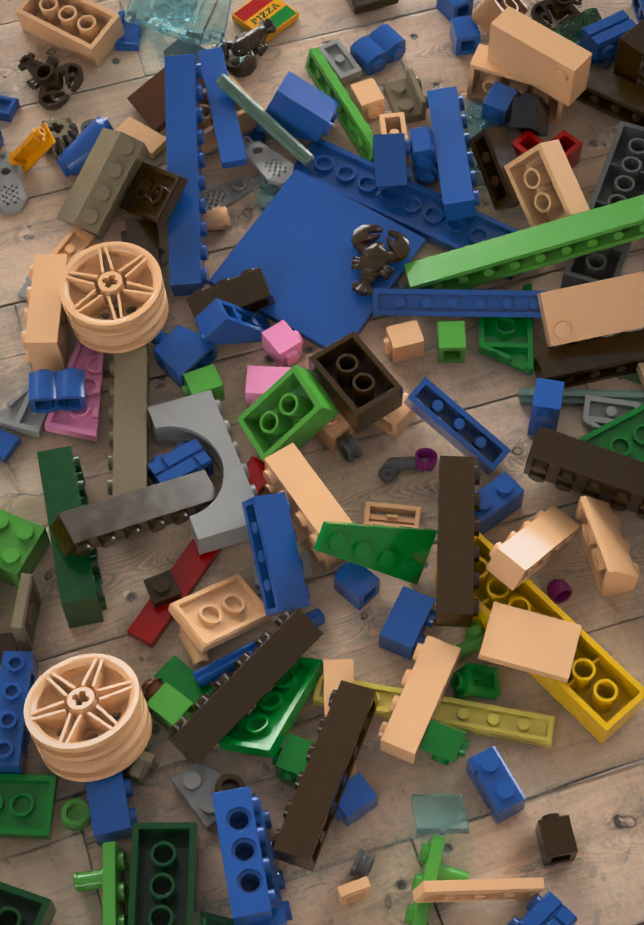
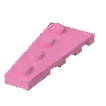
[44,341,105,442]

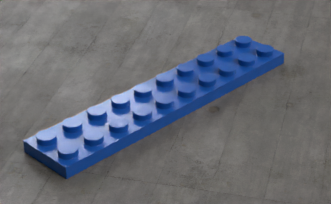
[294,138,519,280]

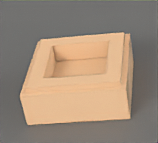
[337,876,371,907]

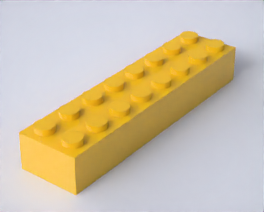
[434,533,644,744]

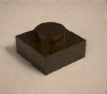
[143,570,182,609]

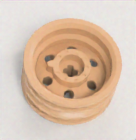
[59,241,169,354]
[24,654,152,782]

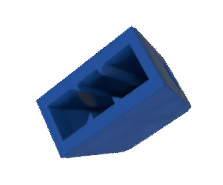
[151,325,217,388]

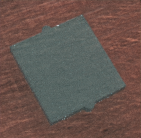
[411,792,469,836]

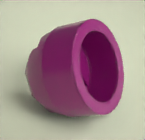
[415,448,437,472]
[547,579,573,604]

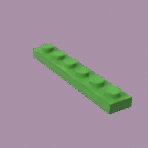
[305,48,374,162]

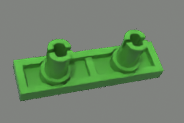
[404,835,469,925]
[74,841,129,925]

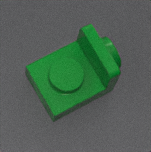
[451,662,501,700]

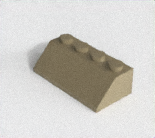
[56,128,148,241]

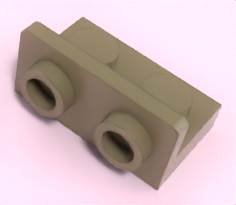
[383,68,429,124]

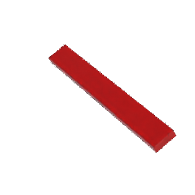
[127,456,266,648]

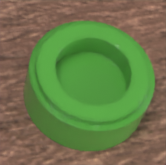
[60,798,91,831]

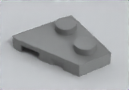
[0,385,48,438]
[581,395,641,431]
[171,763,256,831]

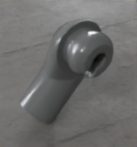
[378,456,415,483]

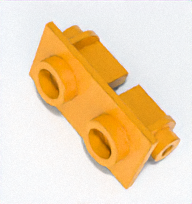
[8,122,56,173]

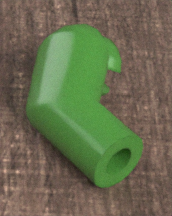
[455,620,485,659]

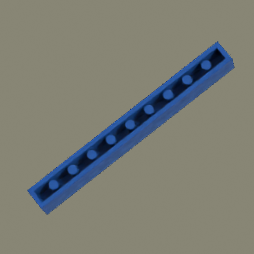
[164,53,209,297]

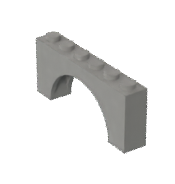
[147,390,258,555]

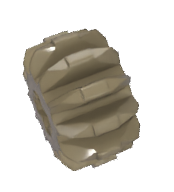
[42,115,79,158]

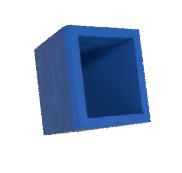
[255,71,339,142]

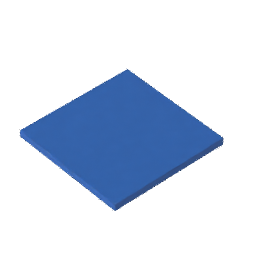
[209,170,426,349]

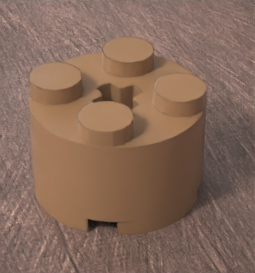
[471,0,530,39]

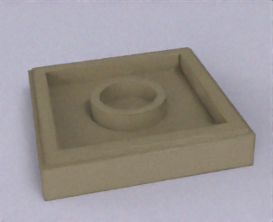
[11,573,42,651]

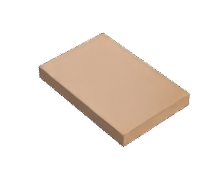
[168,573,273,653]
[478,602,582,683]

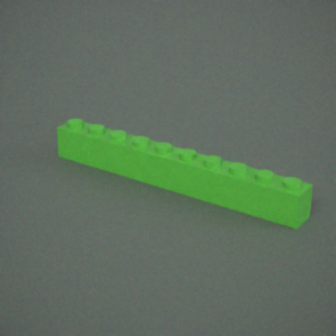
[404,195,644,290]

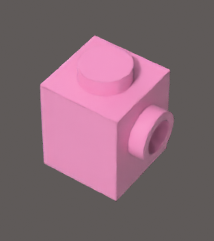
[261,319,304,367]

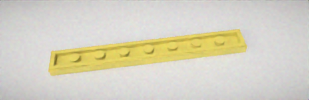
[312,674,556,748]

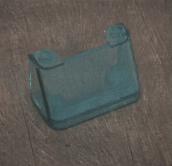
[124,0,232,45]

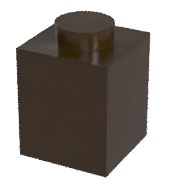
[535,813,578,866]

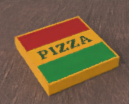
[232,0,299,44]

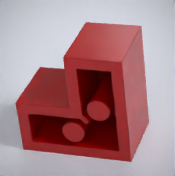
[512,130,583,169]

